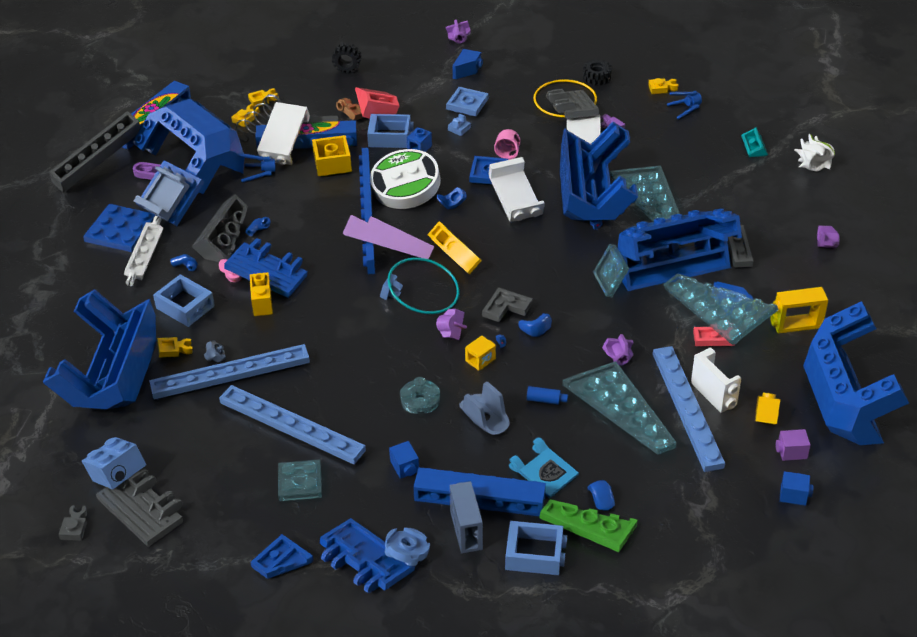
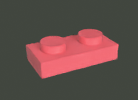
[693,327,735,346]

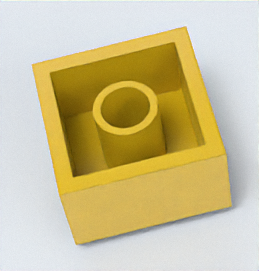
[312,135,352,176]

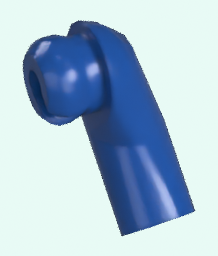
[245,217,271,236]
[170,254,198,271]

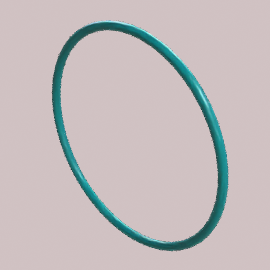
[388,258,459,314]

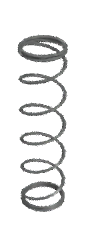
[233,94,282,142]

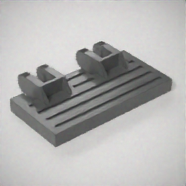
[546,89,599,119]
[96,468,183,547]

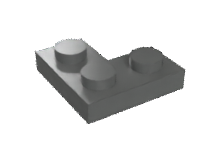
[482,288,533,322]

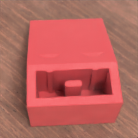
[355,87,399,119]

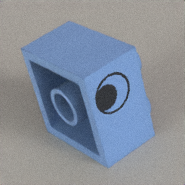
[82,437,146,489]

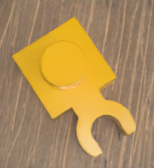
[648,78,678,94]
[248,88,279,107]
[231,104,260,127]
[157,337,193,357]

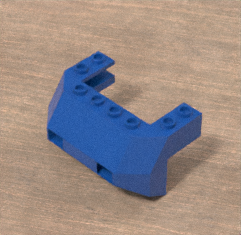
[133,99,245,194]
[560,122,638,220]
[617,209,742,291]
[43,289,156,409]
[803,301,909,445]

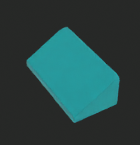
[741,128,768,157]

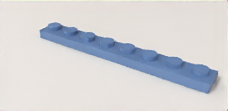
[149,344,310,399]
[653,346,725,472]
[219,385,366,464]

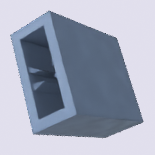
[450,481,483,554]

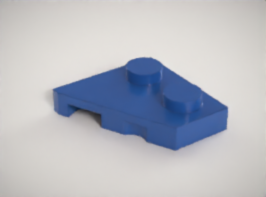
[251,534,314,579]

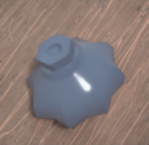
[204,340,226,362]

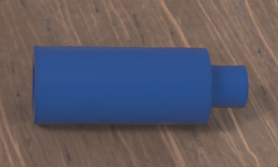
[527,386,568,405]

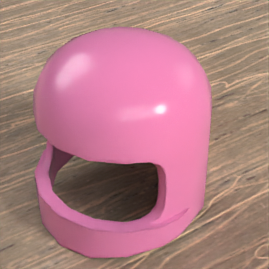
[494,129,520,160]

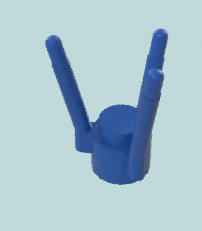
[667,91,702,119]
[237,153,275,182]

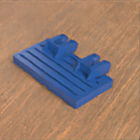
[224,238,307,298]
[320,518,415,593]

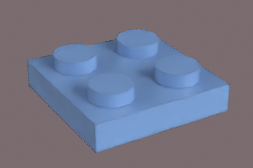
[446,87,489,116]

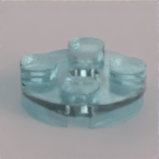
[400,377,440,414]

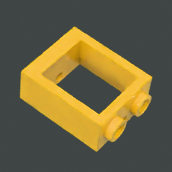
[770,287,828,333]

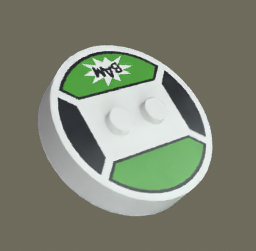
[370,149,441,209]

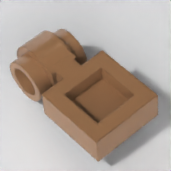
[336,98,365,120]

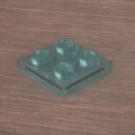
[593,244,629,297]
[278,460,322,501]

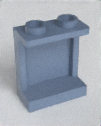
[134,166,190,221]

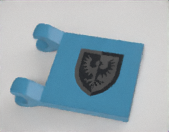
[509,437,579,498]

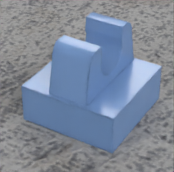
[448,114,471,136]
[380,274,403,300]

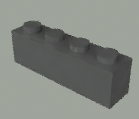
[192,194,248,262]

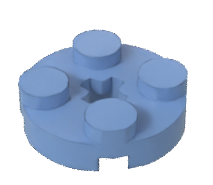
[385,528,430,566]

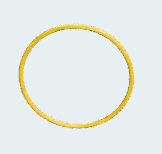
[534,80,597,118]

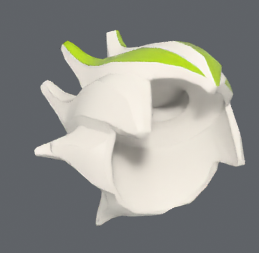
[794,134,835,172]

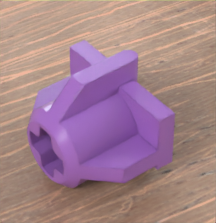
[446,20,471,44]
[817,225,839,248]
[436,309,467,340]
[602,334,634,365]

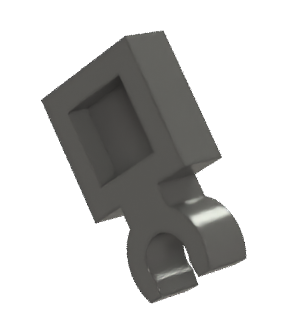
[59,505,88,541]

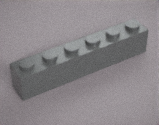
[49,111,140,193]

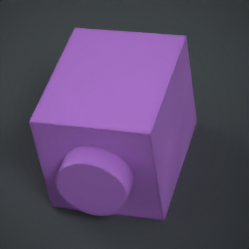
[776,429,810,461]

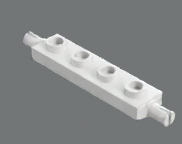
[124,216,163,286]

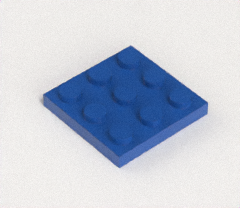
[136,160,205,226]
[83,204,156,252]

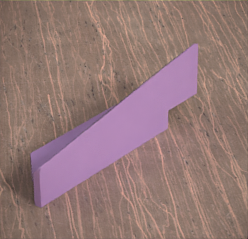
[343,215,434,259]

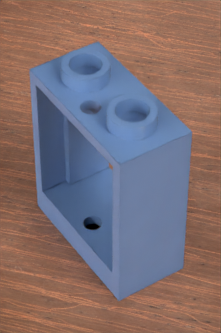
[367,114,414,148]
[153,274,215,327]
[505,521,567,575]

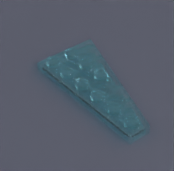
[610,166,680,222]
[663,273,779,345]
[563,361,677,455]

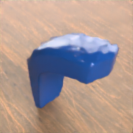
[437,187,467,209]
[519,313,552,337]
[587,480,615,510]

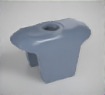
[459,382,510,435]

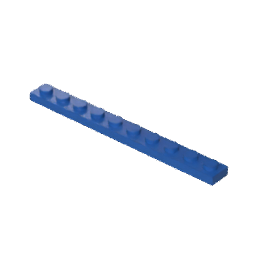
[359,148,375,274]

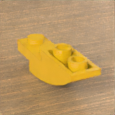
[427,221,482,274]

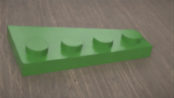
[540,499,638,552]

